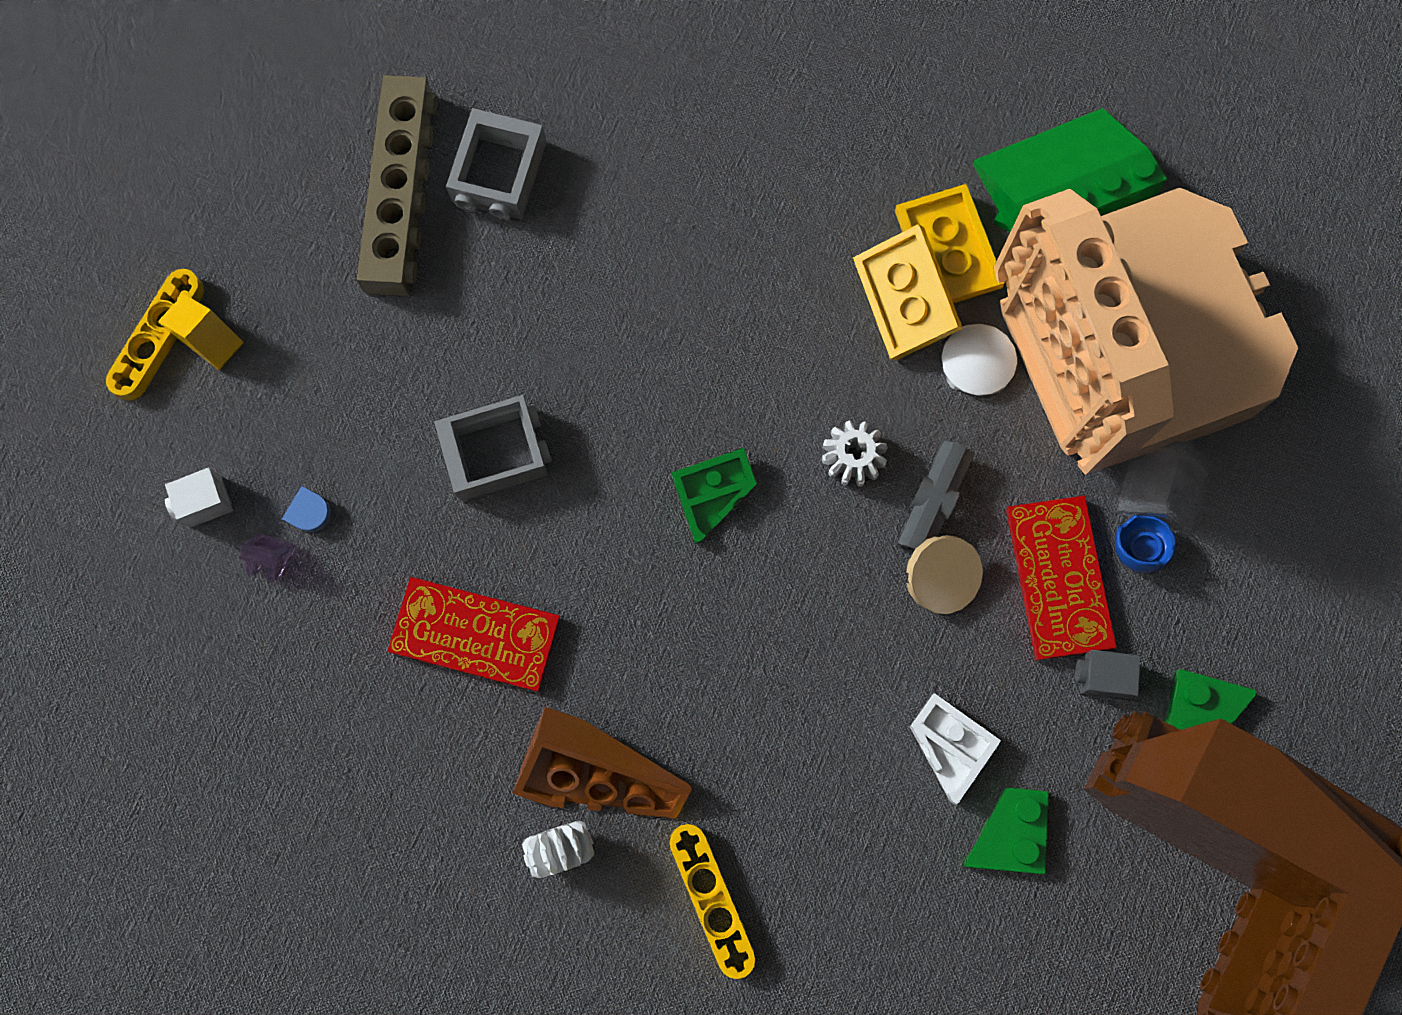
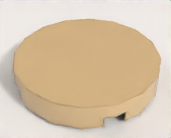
[906,535,983,614]

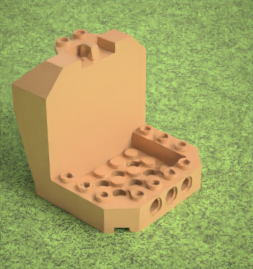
[994,188,1298,475]

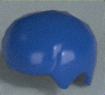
[1115,515,1177,574]

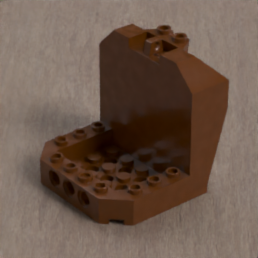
[1083,710,1402,1015]

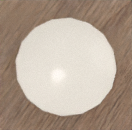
[941,324,1017,396]

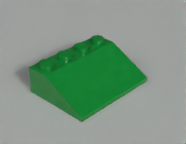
[972,108,1167,232]

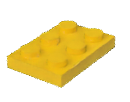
[895,184,1005,303]
[853,224,963,361]

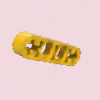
[106,269,204,401]
[670,824,755,979]

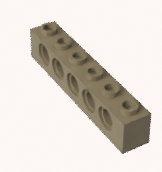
[357,75,437,296]

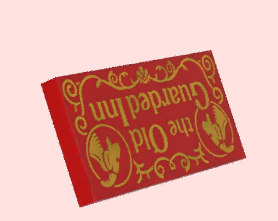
[1006,495,1116,661]
[387,577,561,693]

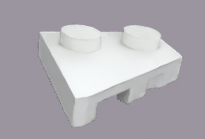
[910,693,1001,805]

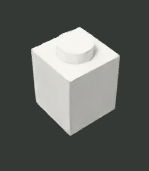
[165,467,233,528]

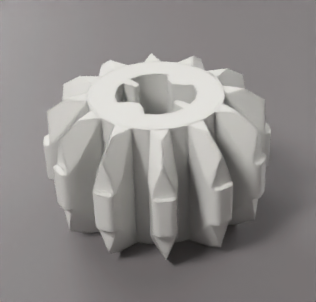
[822,420,888,486]
[522,821,594,878]

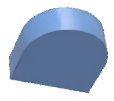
[282,486,331,533]

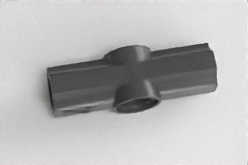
[896,440,974,555]

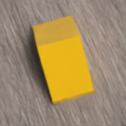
[158,294,244,371]

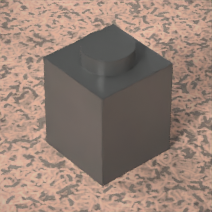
[1075,650,1140,700]

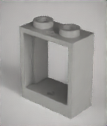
[446,108,547,220]
[434,395,552,502]

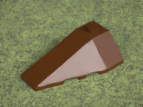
[513,707,692,818]

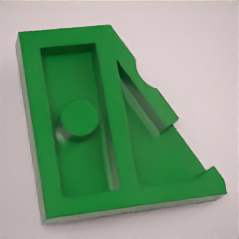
[671,448,756,543]
[1165,669,1257,730]
[964,788,1048,874]

